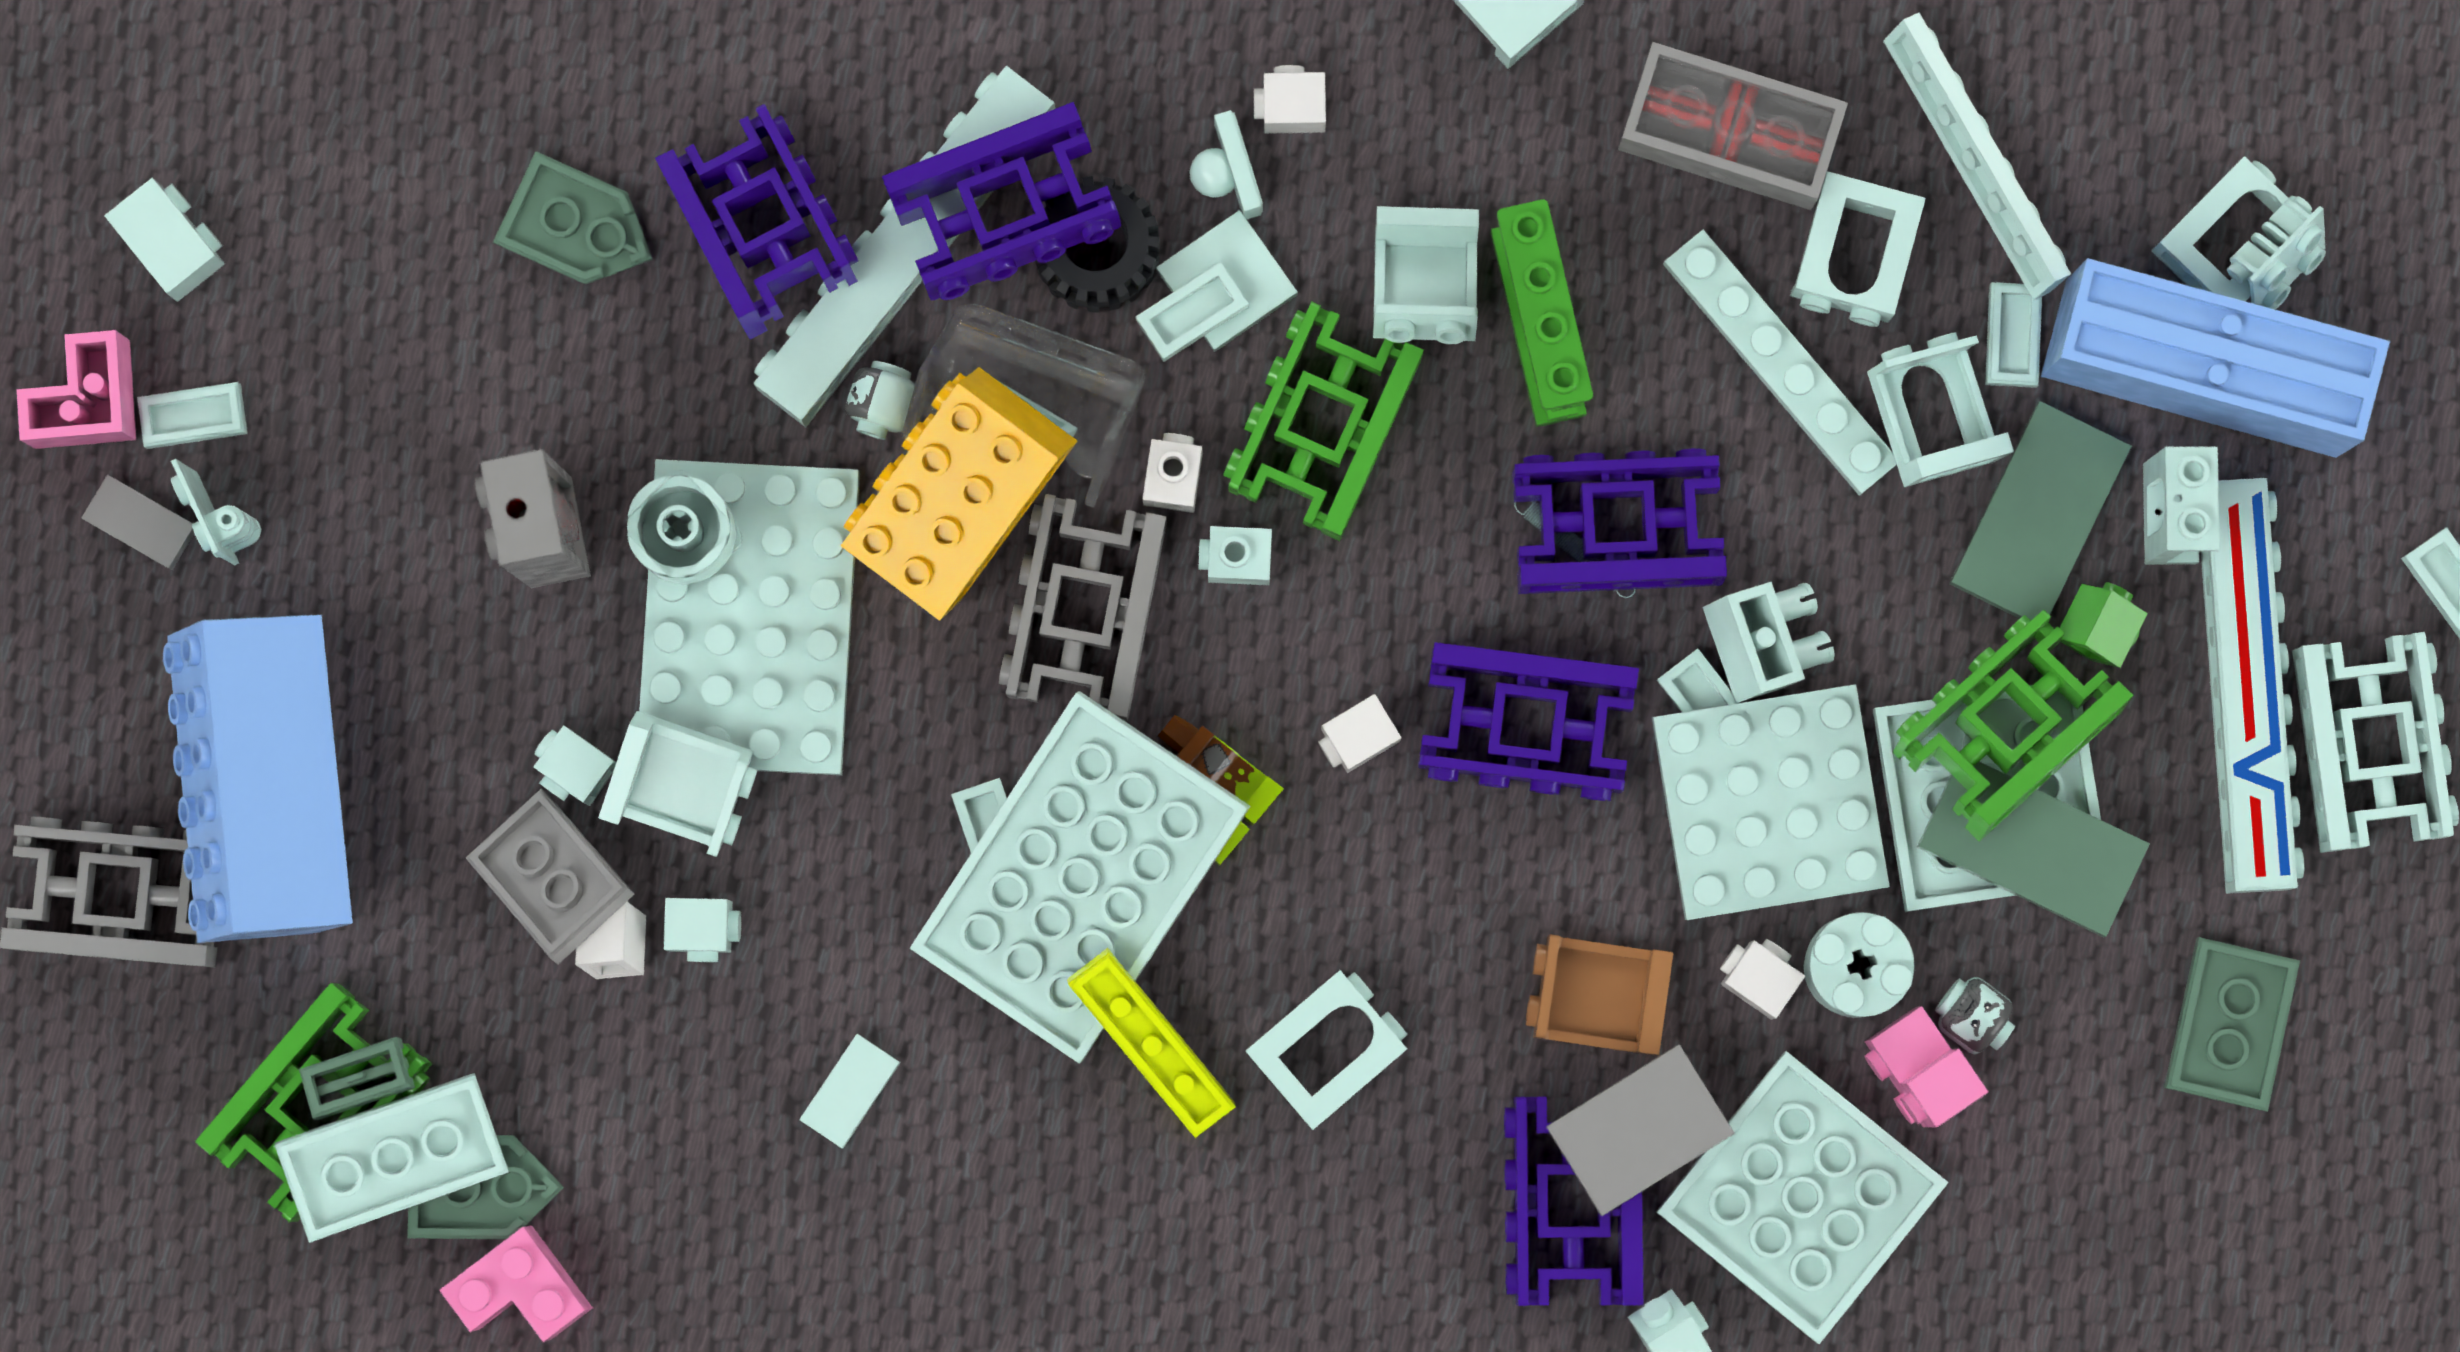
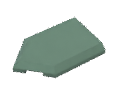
[493,152,653,285]
[408,1135,564,1239]

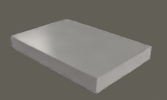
[466,788,634,964]
[1546,1044,1735,1216]

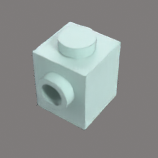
[1198,526,1272,585]
[534,725,617,806]
[664,898,741,962]
[1628,1289,1712,1352]

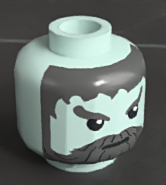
[845,361,918,440]
[1935,977,2015,1054]

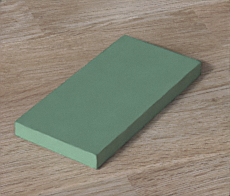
[1949,401,2132,620]
[1917,761,2150,937]

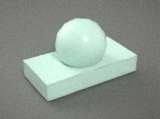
[1190,110,1263,220]

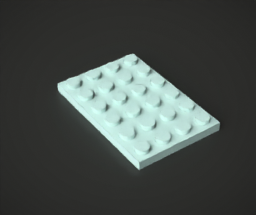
[639,459,860,775]
[910,691,1251,1064]

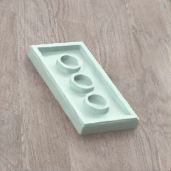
[275,1073,509,1243]

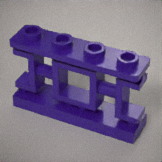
[882,102,1122,300]
[655,104,859,340]
[1512,448,1727,594]
[1418,642,1639,801]
[1504,1097,1644,1306]

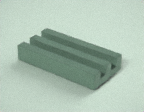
[299,1037,415,1120]

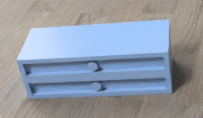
[2041,258,2390,458]
[163,615,353,943]

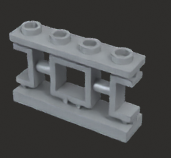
[999,494,1167,721]
[0,817,218,968]

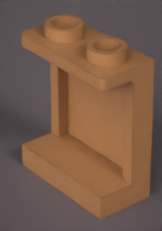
[1525,934,1674,1056]

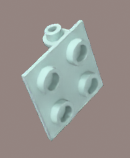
[2227,196,2326,309]
[171,459,261,565]

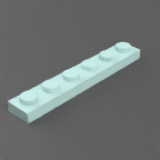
[1883,13,2071,300]
[1663,230,1897,496]

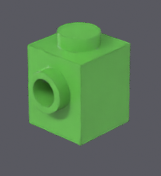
[2060,582,2148,668]

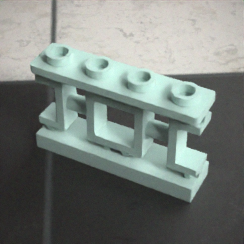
[2292,632,2459,853]

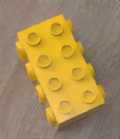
[841,367,1078,621]

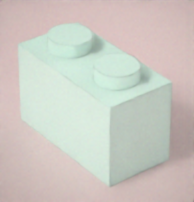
[104,178,225,302]

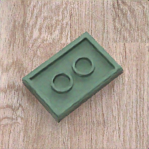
[2164,937,2300,1112]

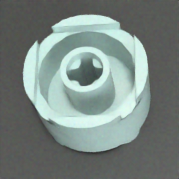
[627,475,737,585]
[1803,913,1914,1018]

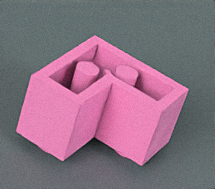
[17,330,136,449]
[1864,1006,1988,1127]
[439,1225,593,1342]

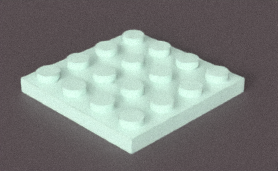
[1873,678,2101,912]
[1652,684,1889,920]
[1656,1051,1949,1344]

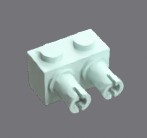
[1702,582,1835,704]

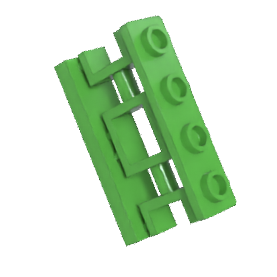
[1490,199,1593,427]
[1223,302,1424,541]
[1892,610,2133,842]
[195,983,432,1222]

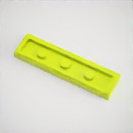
[1067,948,1236,1138]

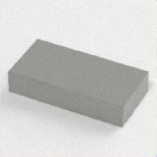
[81,474,194,570]

